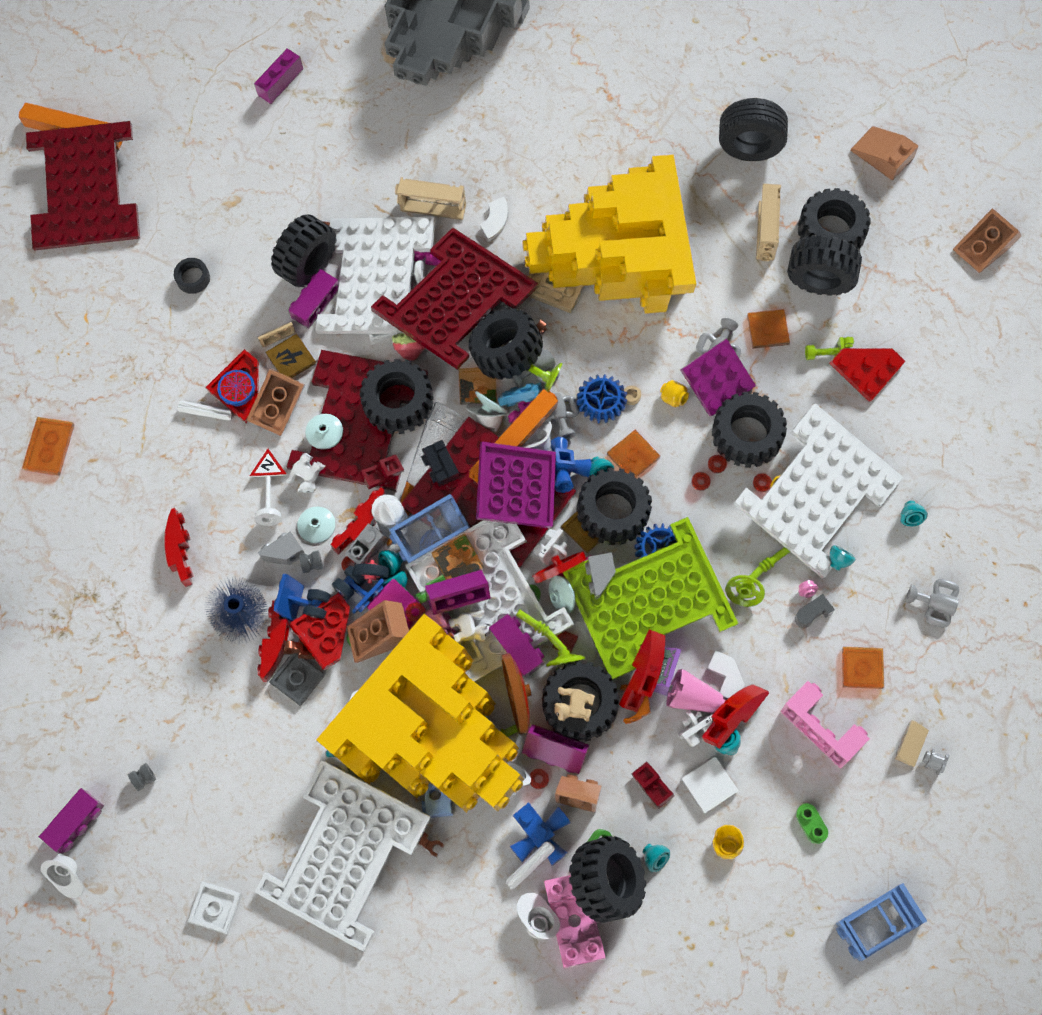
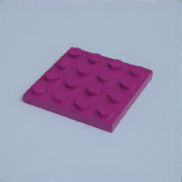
[476,442,556,528]

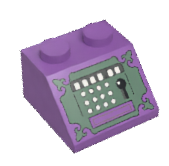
[654,648,681,696]

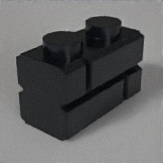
[420,440,460,487]

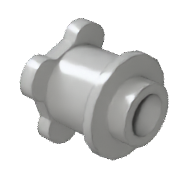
[922,749,950,775]

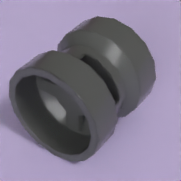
[299,550,323,573]
[128,763,156,791]

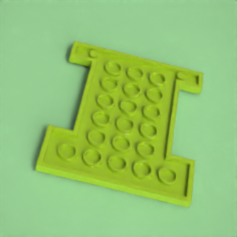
[563,517,738,680]

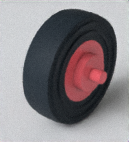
[354,560,389,584]

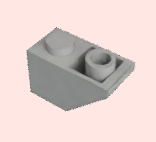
[345,523,389,564]
[258,531,305,565]
[585,552,616,599]

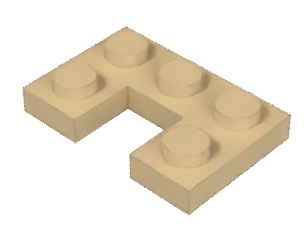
[528,272,584,313]

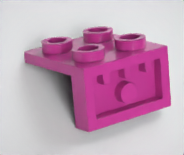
[367,579,426,628]

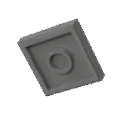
[269,653,325,706]

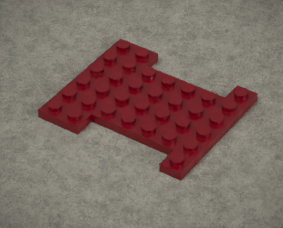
[26,121,140,251]
[371,228,538,370]
[287,349,428,492]
[401,416,576,569]

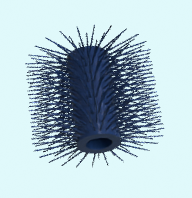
[205,576,269,643]

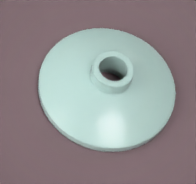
[475,391,508,414]
[305,414,343,449]
[297,507,335,543]
[549,576,575,614]

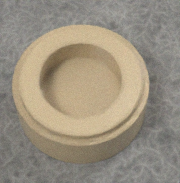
[624,385,641,405]

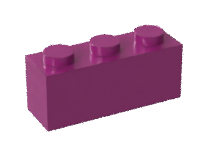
[254,48,303,104]
[288,269,339,329]
[425,570,491,615]
[489,614,545,678]
[522,724,589,774]
[38,788,104,854]

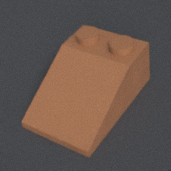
[850,126,919,181]
[953,208,1021,273]
[246,369,305,436]
[347,600,409,663]
[555,774,602,813]

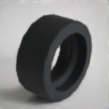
[173,258,210,294]

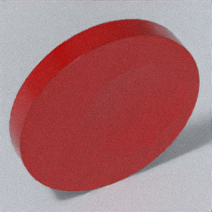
[532,551,587,583]

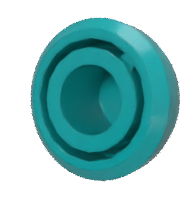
[589,456,614,476]
[900,501,928,527]
[829,545,856,571]
[378,550,404,576]
[381,571,407,590]
[714,729,741,755]
[642,844,670,872]

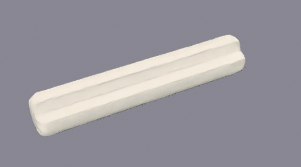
[178,401,232,420]
[506,842,555,889]

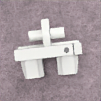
[534,529,569,566]
[678,710,713,747]

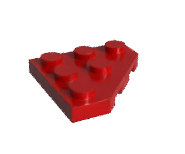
[829,348,906,402]
[205,349,259,423]
[290,593,350,671]

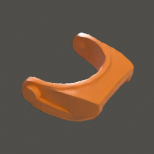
[620,684,651,724]

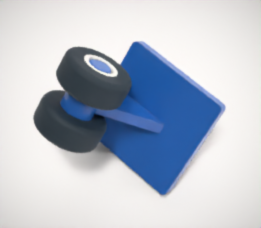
[332,565,384,614]
[274,574,331,622]

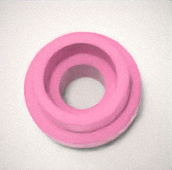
[798,580,818,598]

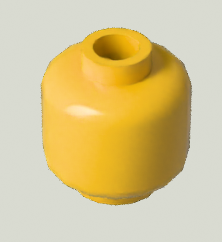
[660,380,689,407]

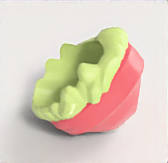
[392,334,425,361]

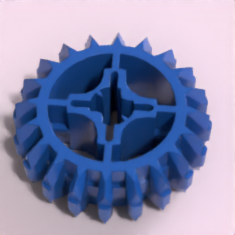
[577,374,627,424]
[634,523,677,559]

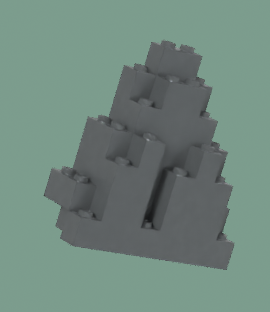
[384,0,530,86]

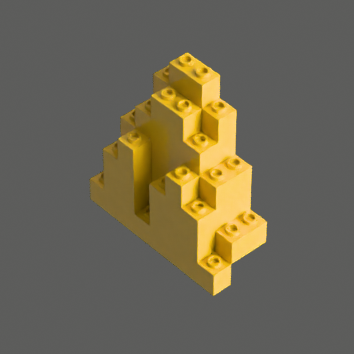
[522,155,697,314]
[316,614,525,813]

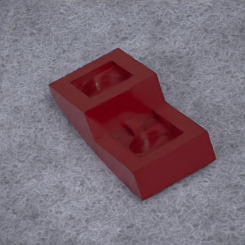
[360,454,404,490]
[631,761,674,809]

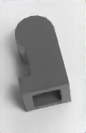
[795,594,835,628]

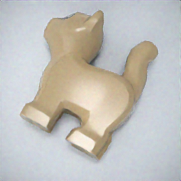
[554,687,595,722]

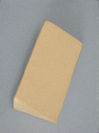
[258,322,296,348]
[895,720,929,767]

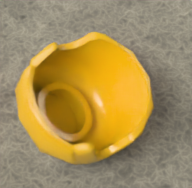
[712,825,744,859]

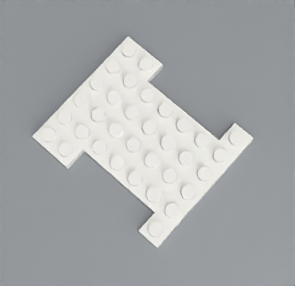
[316,216,436,334]
[733,404,903,579]
[405,520,574,682]
[255,760,431,952]

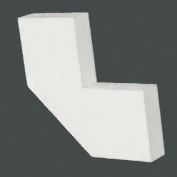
[707,650,745,699]

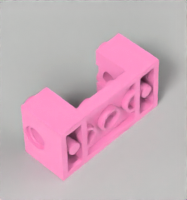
[780,681,870,769]
[544,875,606,969]

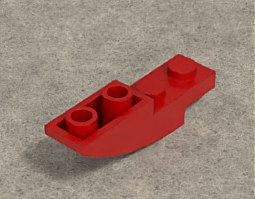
[330,487,386,555]
[165,508,194,587]
[257,600,290,682]
[619,629,665,712]
[702,684,769,749]

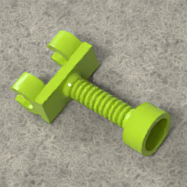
[805,337,854,360]

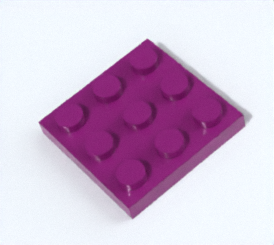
[680,339,756,417]

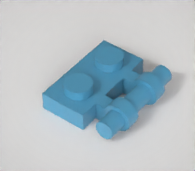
[498,383,542,407]

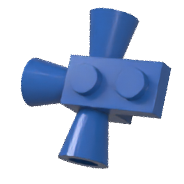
[551,437,591,493]
[510,802,571,866]

